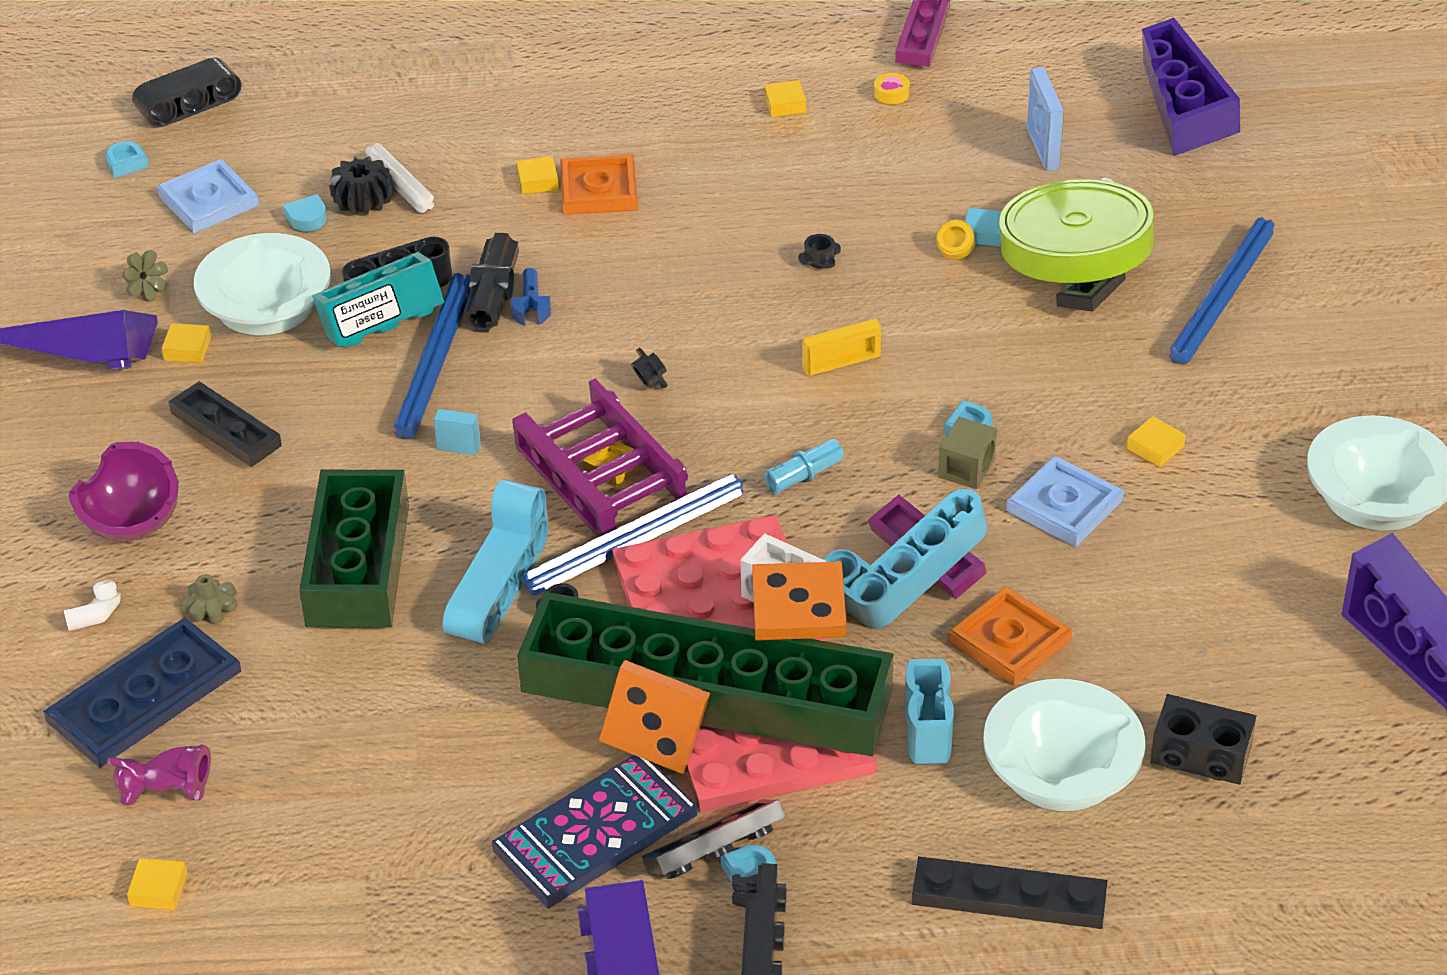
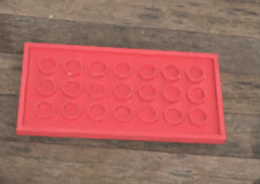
[612,515,877,813]

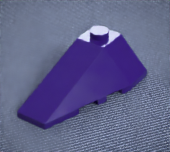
[0,310,158,371]

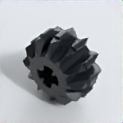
[329,156,393,215]

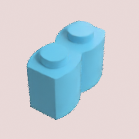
[904,659,954,764]

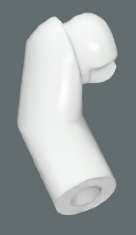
[64,580,121,631]

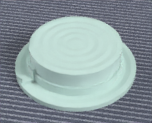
[194,233,331,335]
[1307,415,1447,531]
[983,679,1145,811]

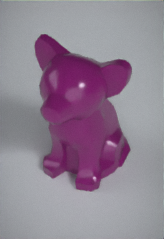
[107,744,211,805]

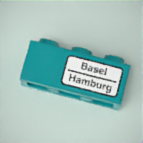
[312,252,445,347]

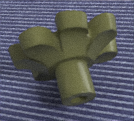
[122,250,168,301]
[182,574,238,623]

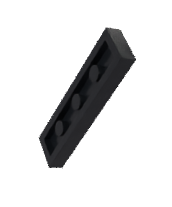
[912,856,1108,929]

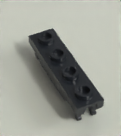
[732,863,787,975]

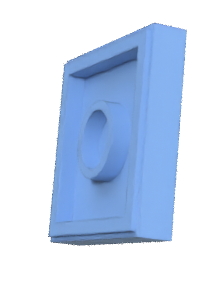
[1026,67,1063,171]
[157,159,259,234]
[1006,455,1124,547]

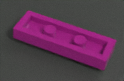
[895,0,950,67]
[868,494,987,600]

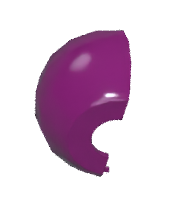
[69,442,179,541]

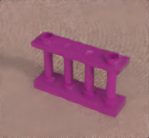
[512,378,688,537]

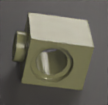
[938,417,997,489]

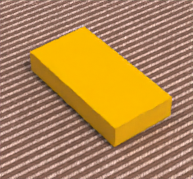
[802,318,881,377]

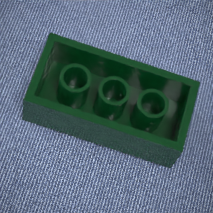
[299,469,409,627]

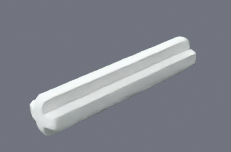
[365,143,434,213]

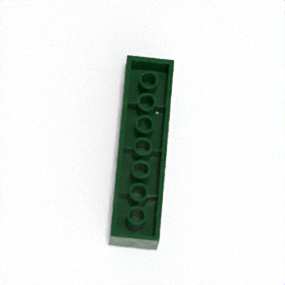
[517,592,894,757]

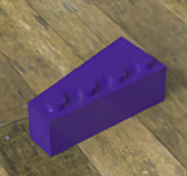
[1142,18,1240,156]
[1341,533,1447,710]
[577,880,659,975]

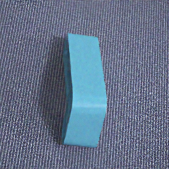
[442,479,548,644]
[824,489,988,629]

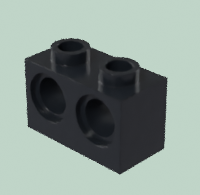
[1150,694,1257,785]

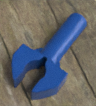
[511,268,551,326]

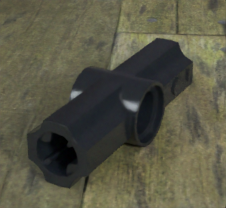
[464,233,519,332]

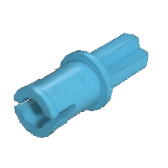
[764,439,844,495]

